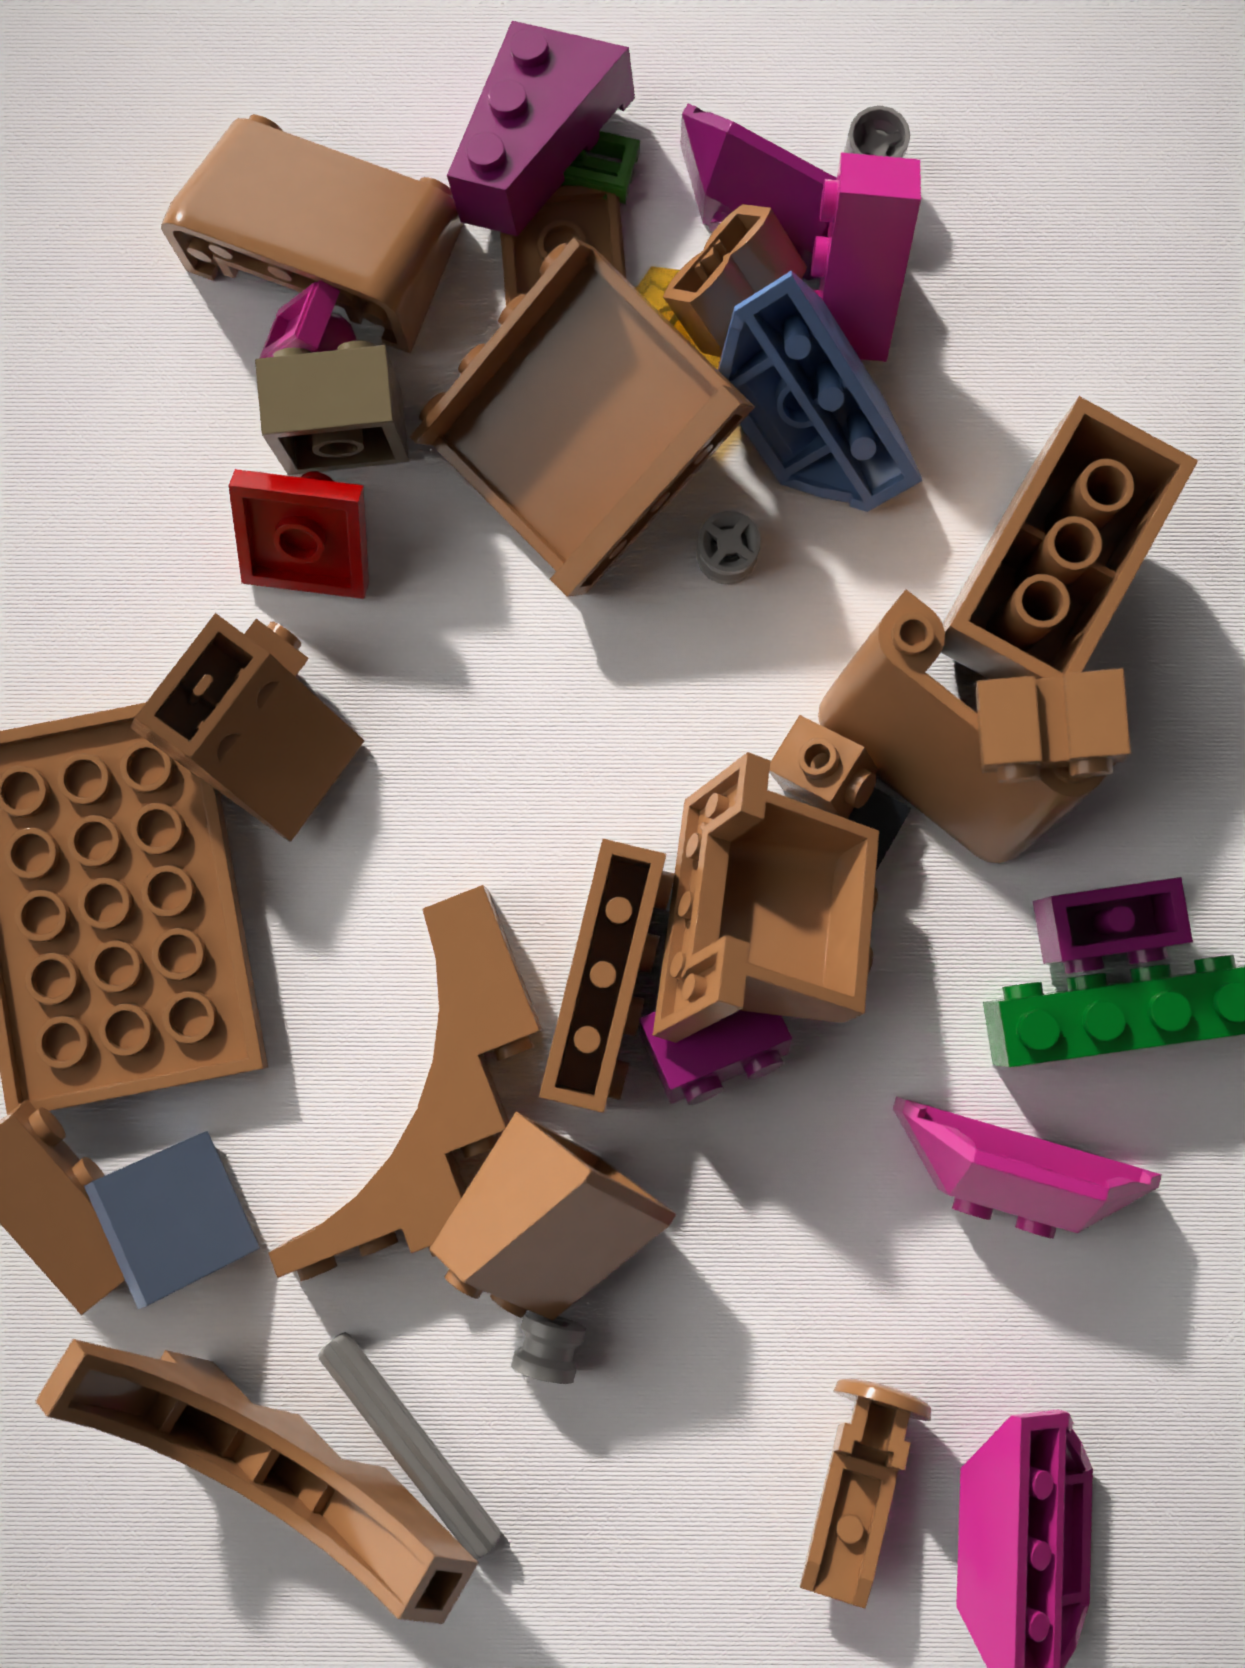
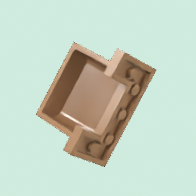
[653,752,879,1043]

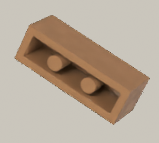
[0,1099,125,1315]

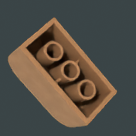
[940,396,1199,680]

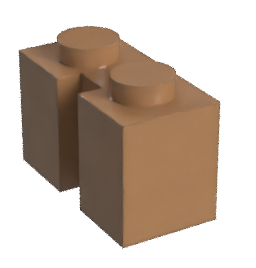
[976,668,1131,783]

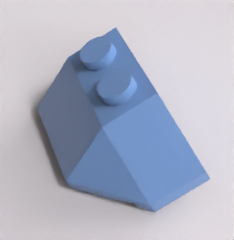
[718,270,922,512]

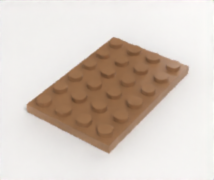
[0,703,268,1114]

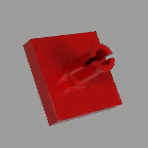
[228,469,369,599]

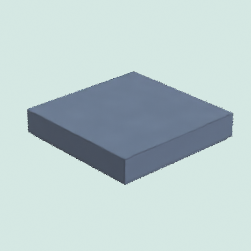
[84,1131,260,1310]

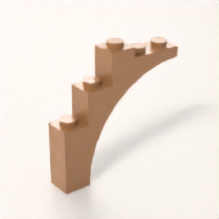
[268,885,542,1281]
[35,1339,479,1624]

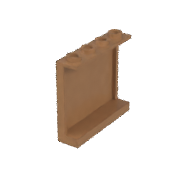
[410,237,755,597]

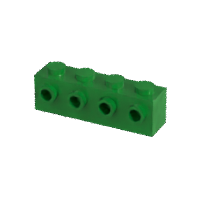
[983,954,1245,1068]

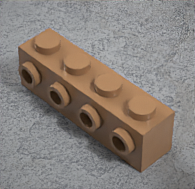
[539,838,675,1113]

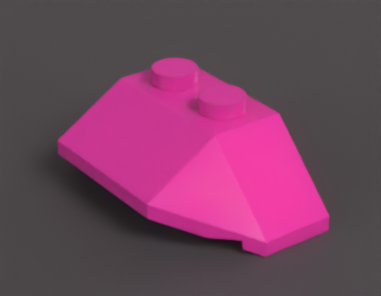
[893,1097,1162,1239]
[956,1409,1093,1668]

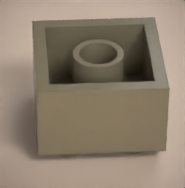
[255,341,409,475]

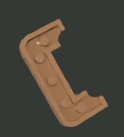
[161,114,464,354]
[818,589,1116,864]

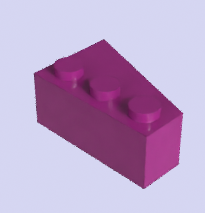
[447,20,635,236]

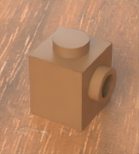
[769,715,878,819]

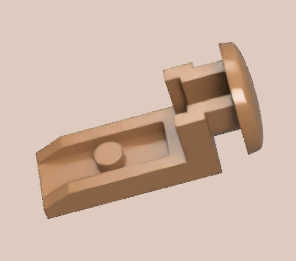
[799,1379,931,1609]

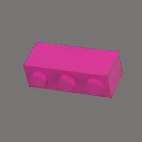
[811,152,921,362]

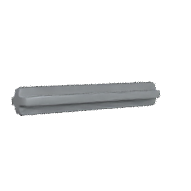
[318,1332,501,1560]

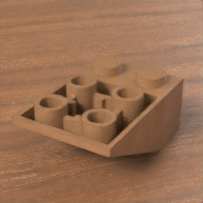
[130,613,364,842]

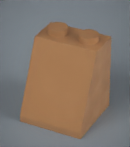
[429,1111,676,1320]

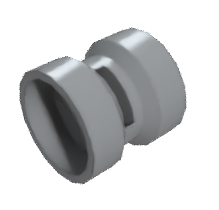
[843,105,911,158]

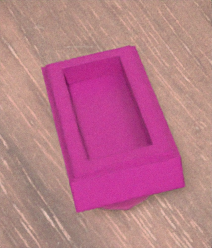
[260,280,357,358]

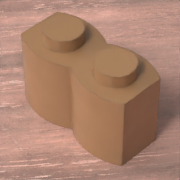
[663,204,807,357]

